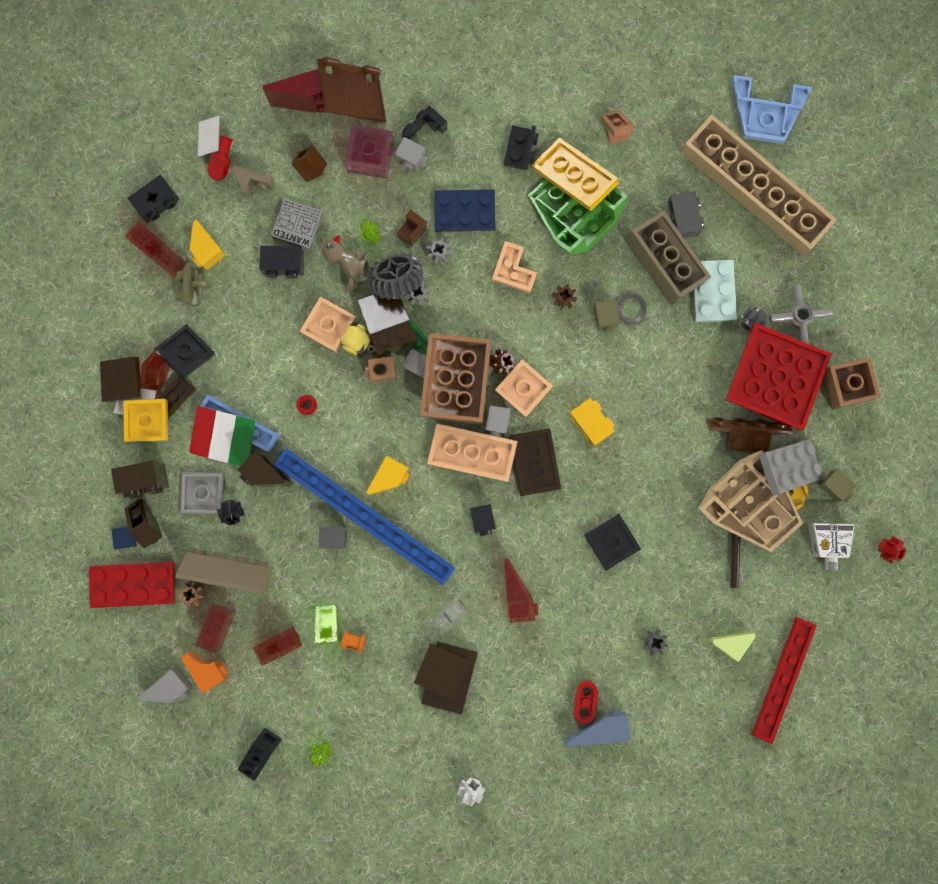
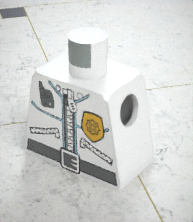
[808,523,854,570]

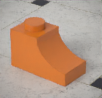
[180,651,229,694]

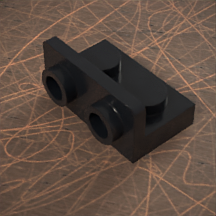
[504,125,539,170]

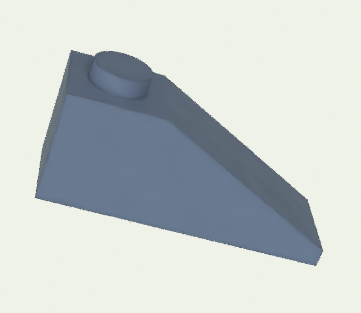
[564,709,631,747]

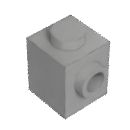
[395,137,428,172]

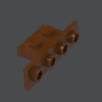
[706,417,793,453]

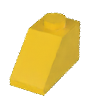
[189,220,226,270]
[366,456,410,495]

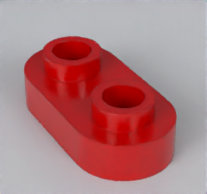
[573,680,598,724]

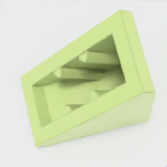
[708,631,755,662]

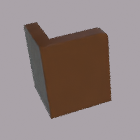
[292,145,327,182]
[397,209,427,246]

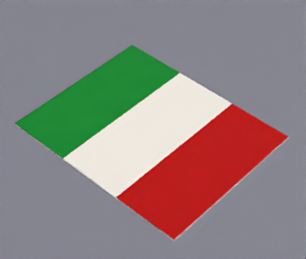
[189,406,256,466]

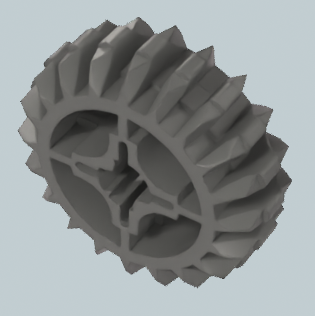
[368,252,424,300]

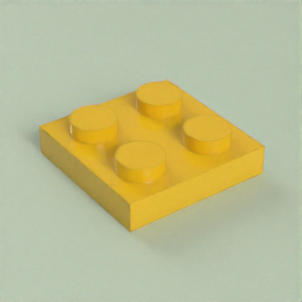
[123,399,168,443]

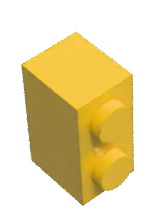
[568,398,615,447]

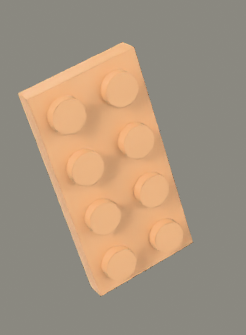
[427,424,518,482]

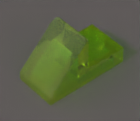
[315,605,340,645]

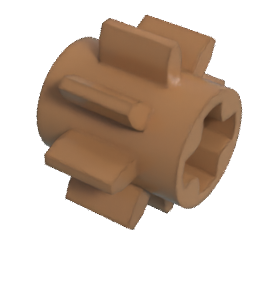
[178,581,206,608]

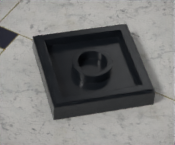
[154,324,214,380]
[584,514,641,571]

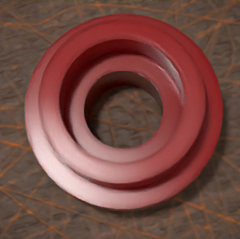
[296,395,317,415]

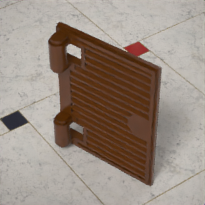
[317,57,387,122]

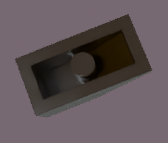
[124,498,162,548]

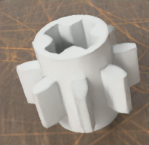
[457,777,485,806]

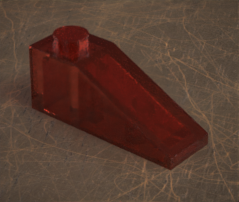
[123,220,187,278]
[504,559,538,623]

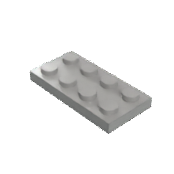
[759,439,823,496]

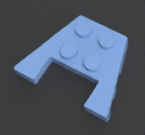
[732,75,812,144]

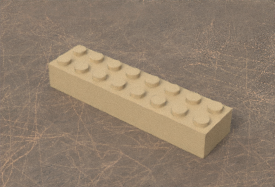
[680,114,837,256]

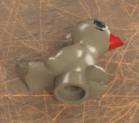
[322,235,368,292]

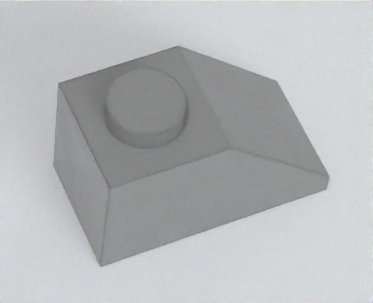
[138,667,193,703]

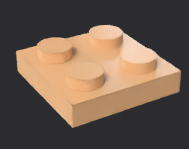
[300,297,356,353]
[495,360,553,418]

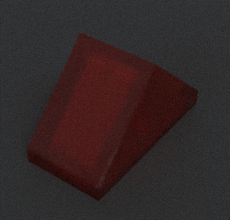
[140,351,171,395]

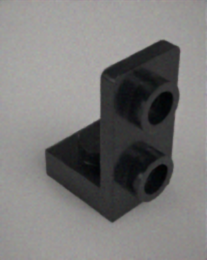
[402,105,448,140]
[238,728,282,781]

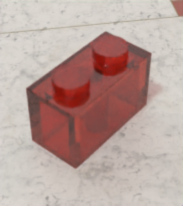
[195,604,237,653]

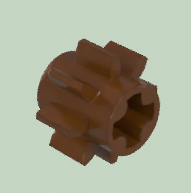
[552,284,577,310]
[489,349,515,374]

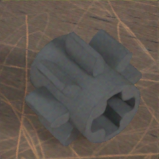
[740,307,767,332]
[642,629,669,656]

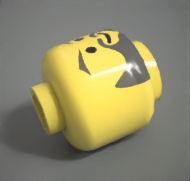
[341,324,371,356]

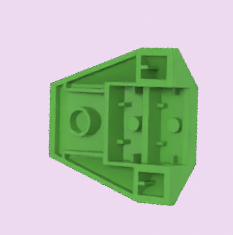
[528,179,628,255]

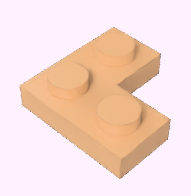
[492,241,537,293]

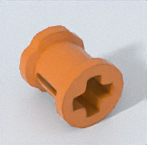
[340,631,366,654]

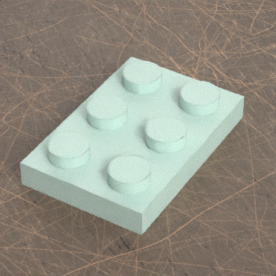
[693,260,737,322]

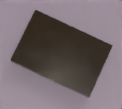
[510,428,561,496]
[421,641,478,715]

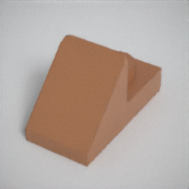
[601,111,634,144]

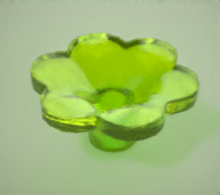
[360,220,381,244]
[309,742,333,767]

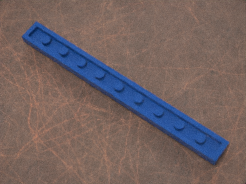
[274,448,455,585]

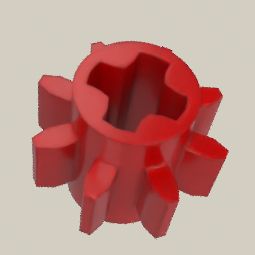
[878,536,906,564]

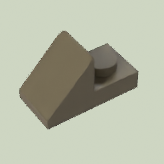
[232,166,275,200]

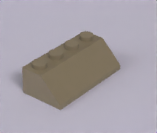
[625,211,711,305]
[175,549,273,594]

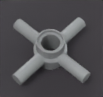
[769,285,833,344]

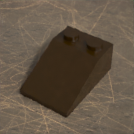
[358,294,417,358]

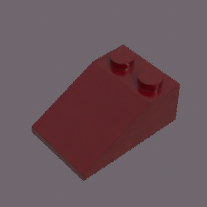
[262,69,325,113]

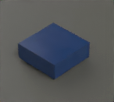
[112,527,137,549]

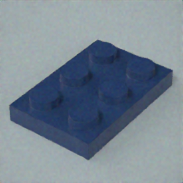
[434,189,496,232]

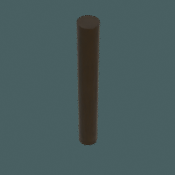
[730,533,741,589]

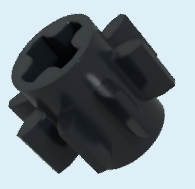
[217,500,245,525]

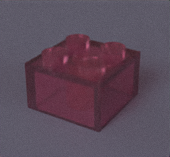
[345,125,394,179]

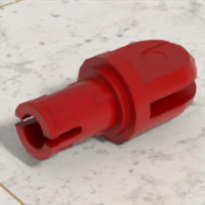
[207,135,233,181]

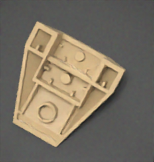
[699,450,803,552]

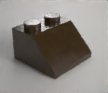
[237,451,292,487]

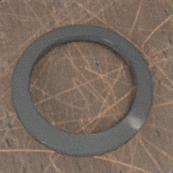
[617,294,647,323]

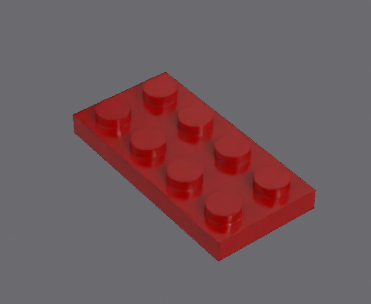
[89,562,176,608]

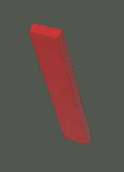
[751,617,817,744]

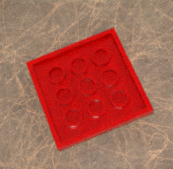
[725,323,832,431]

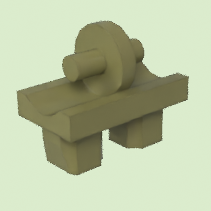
[175,265,209,306]

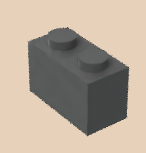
[668,191,704,238]

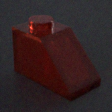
[253,627,303,666]

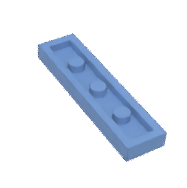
[200,394,280,453]

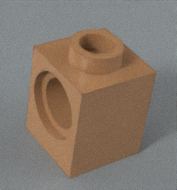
[365,356,397,383]

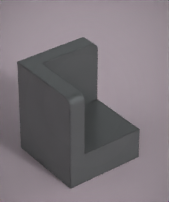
[319,527,347,549]

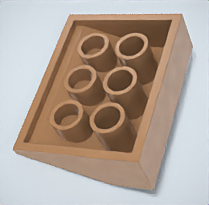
[420,333,491,425]

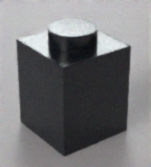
[470,504,496,536]

